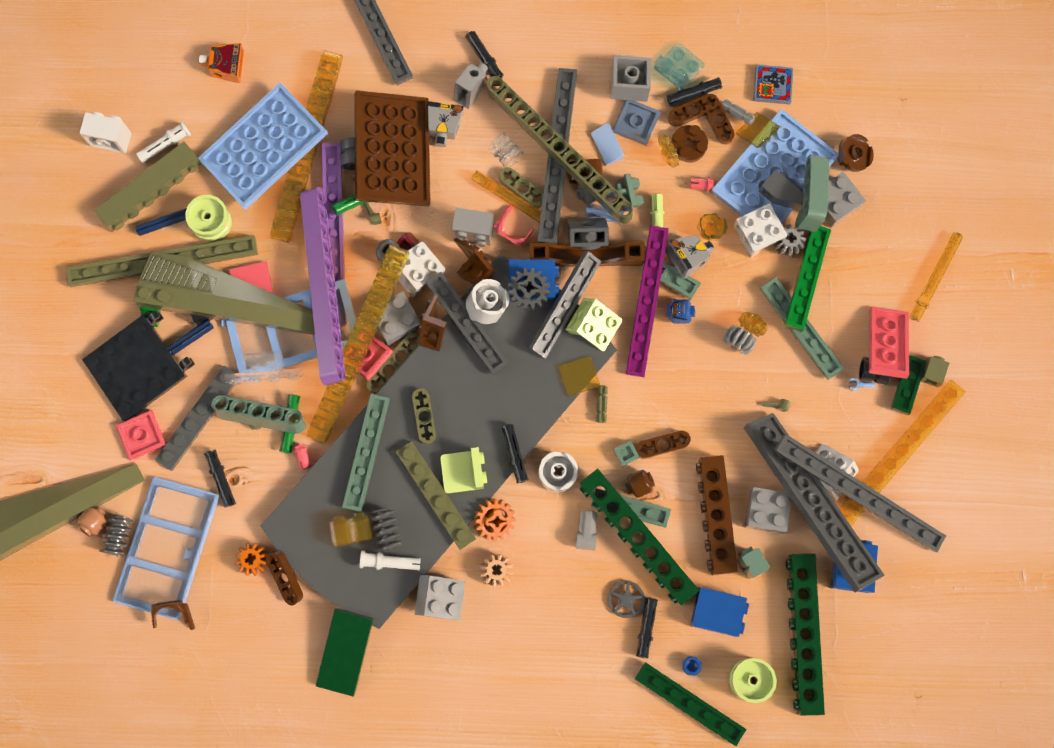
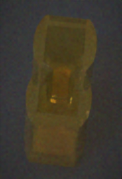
[329,513,373,547]

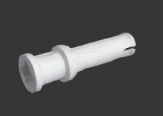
[136,121,192,163]
[360,550,421,571]

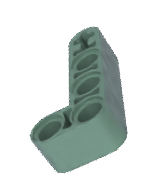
[795,154,829,232]

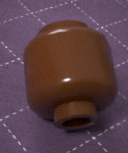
[625,469,655,498]

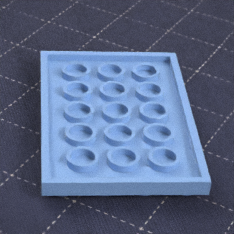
[198,83,328,210]
[711,109,839,224]

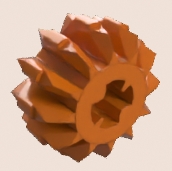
[235,543,268,576]

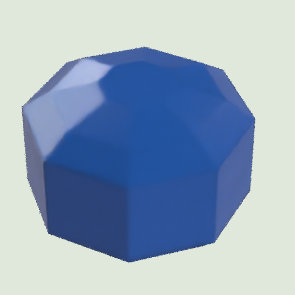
[682,656,702,676]

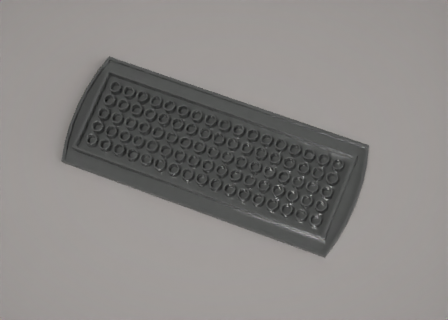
[261,254,617,629]

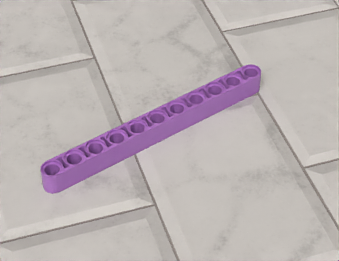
[300,187,345,385]

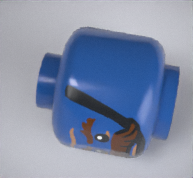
[667,299,695,324]

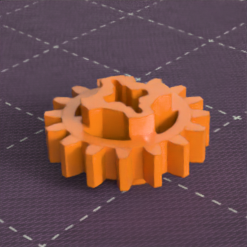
[473,498,516,541]

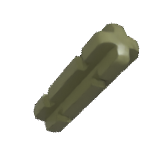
[596,385,608,423]

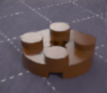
[670,125,708,163]
[838,134,874,172]

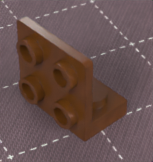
[453,238,496,286]
[416,294,447,352]

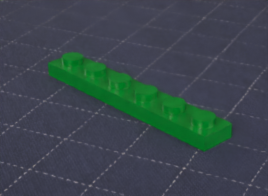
[784,226,831,332]

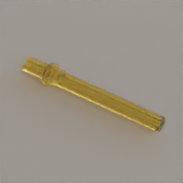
[471,170,560,227]
[909,232,963,322]

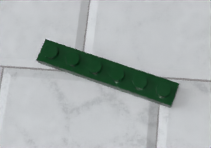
[634,662,747,746]

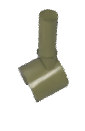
[363,202,382,225]
[762,399,790,412]

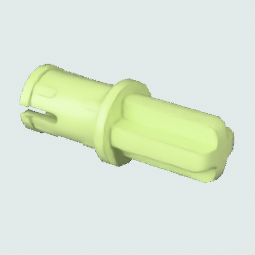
[650,194,665,227]

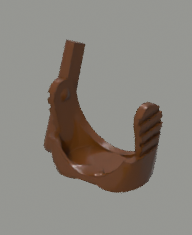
[151,600,195,630]

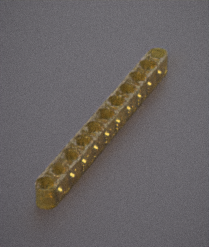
[270,50,343,243]
[306,244,410,445]

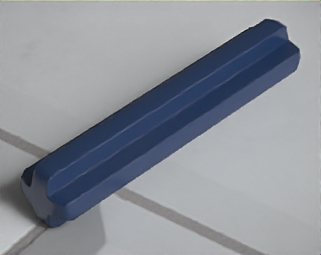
[135,208,187,236]
[167,320,214,355]

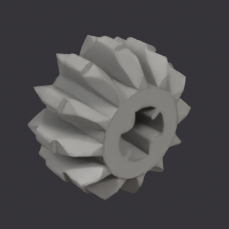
[775,224,806,257]
[723,325,757,355]

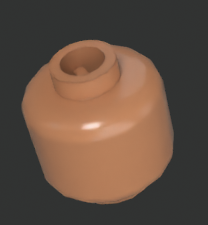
[77,506,107,536]

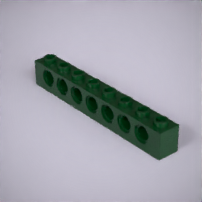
[579,468,700,606]
[786,554,825,716]

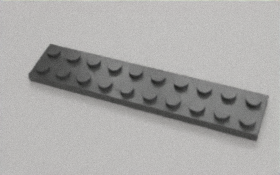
[744,413,885,593]

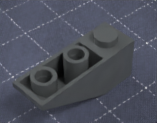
[758,170,804,211]

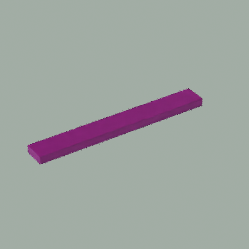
[626,225,669,378]

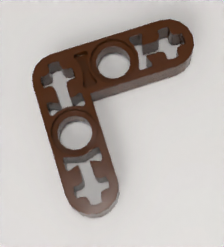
[668,94,735,145]

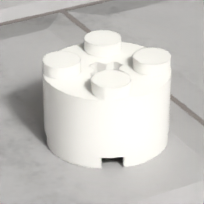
[466,279,509,324]
[538,452,578,493]

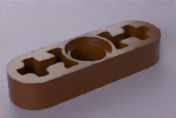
[636,430,691,459]
[266,550,303,606]

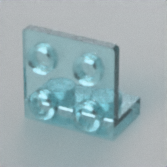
[654,42,705,90]

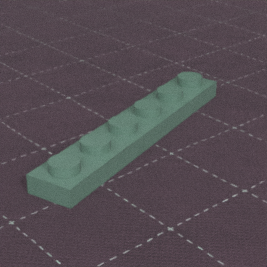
[760,277,844,380]
[342,394,390,512]

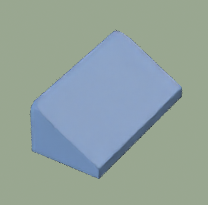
[591,123,624,166]
[585,203,624,224]

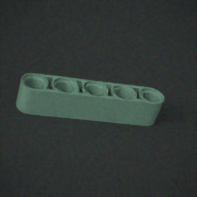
[211,395,306,434]

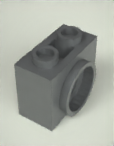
[568,218,609,250]

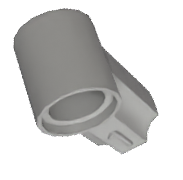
[576,511,597,551]

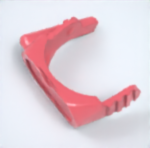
[493,205,535,247]

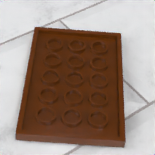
[354,90,430,207]

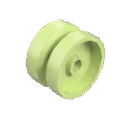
[185,195,232,242]
[728,658,777,703]

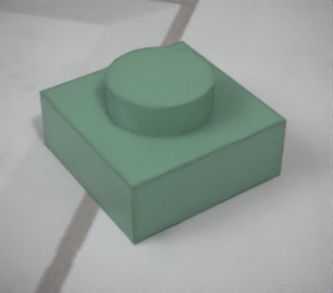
[613,440,640,467]

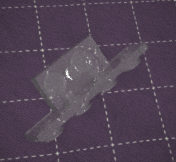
[225,351,303,385]

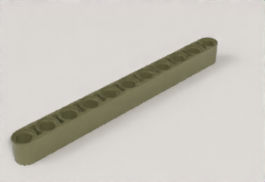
[487,76,633,224]

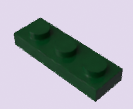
[890,355,927,415]

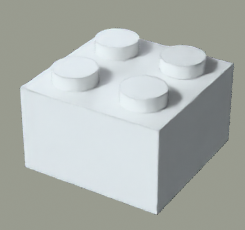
[79,112,132,154]

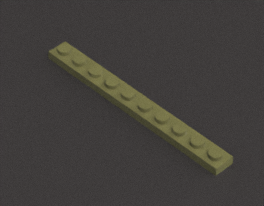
[66,235,258,287]

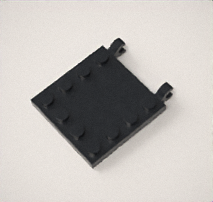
[82,310,195,421]

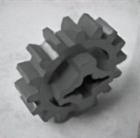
[508,268,550,311]

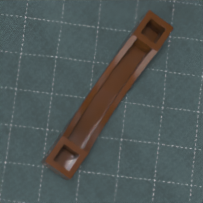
[530,241,645,267]

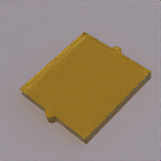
[735,112,780,148]
[558,356,601,397]

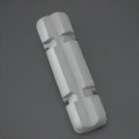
[721,99,755,125]

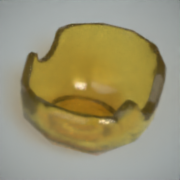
[697,213,728,241]

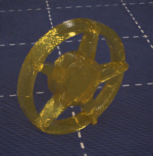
[658,134,679,168]

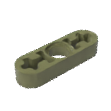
[499,167,543,209]
[412,388,436,445]

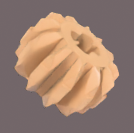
[480,554,513,587]

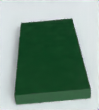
[315,608,374,697]

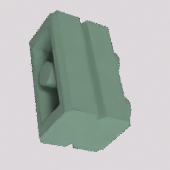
[737,546,770,579]

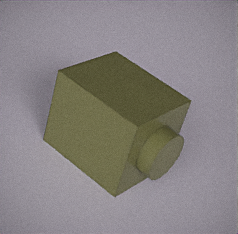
[921,356,950,387]

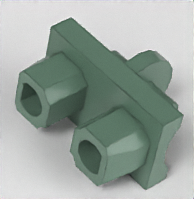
[615,174,644,212]

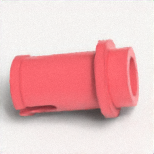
[690,177,714,192]
[293,444,312,470]

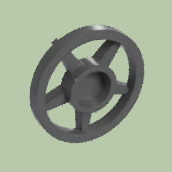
[608,581,645,618]

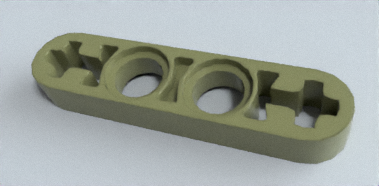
[366,333,419,394]

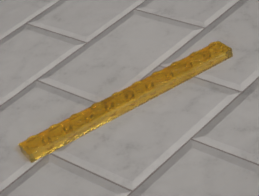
[839,379,966,526]

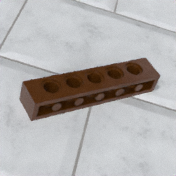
[696,455,738,576]

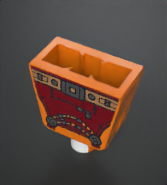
[199,43,244,83]

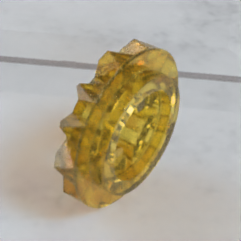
[738,312,768,337]

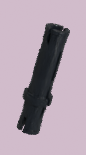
[465,31,504,79]
[666,77,723,106]
[501,424,529,484]
[204,449,237,508]
[636,597,658,659]

